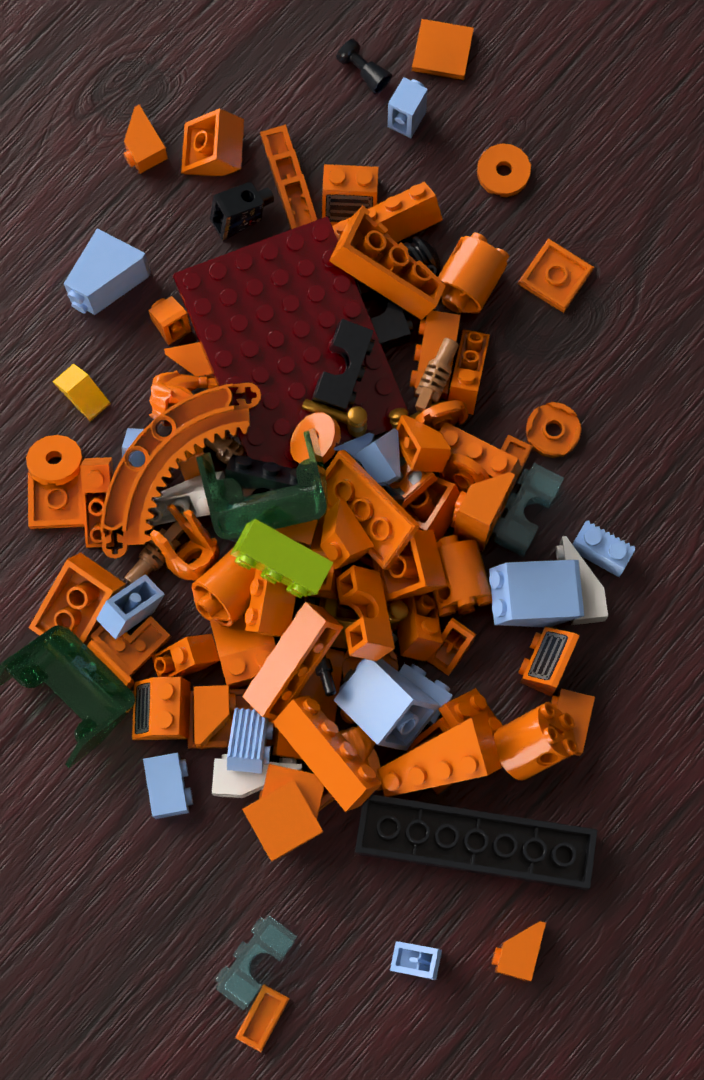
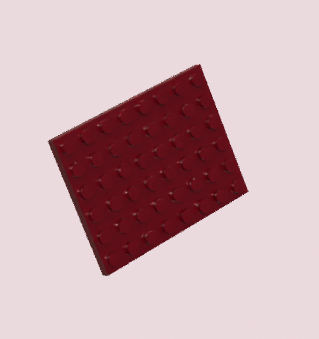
[173,216,410,469]

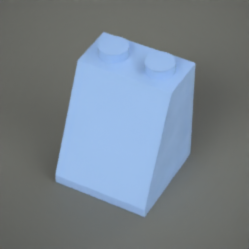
[64,228,151,315]
[489,560,584,627]
[334,659,441,751]

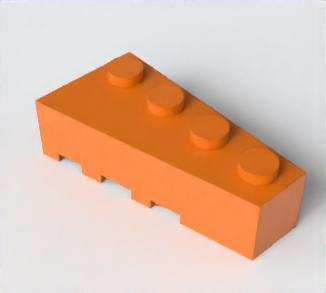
[329,205,446,320]
[377,711,502,797]

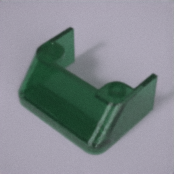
[196,427,328,540]
[0,626,135,768]

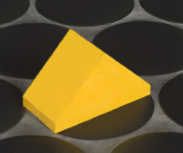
[53,364,110,421]

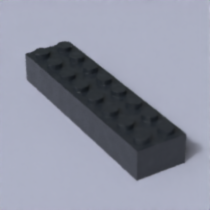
[355,794,598,891]

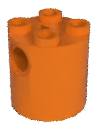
[438,232,509,314]
[432,535,492,617]
[192,548,256,627]
[494,702,578,781]

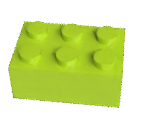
[231,519,334,598]

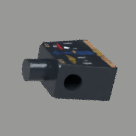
[210,182,274,241]

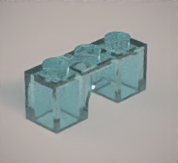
[492,463,564,557]
[215,915,298,1010]

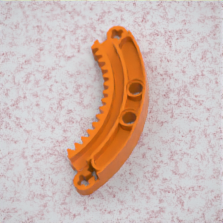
[100,383,261,559]

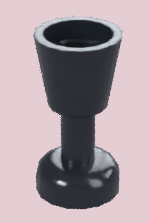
[336,39,392,94]

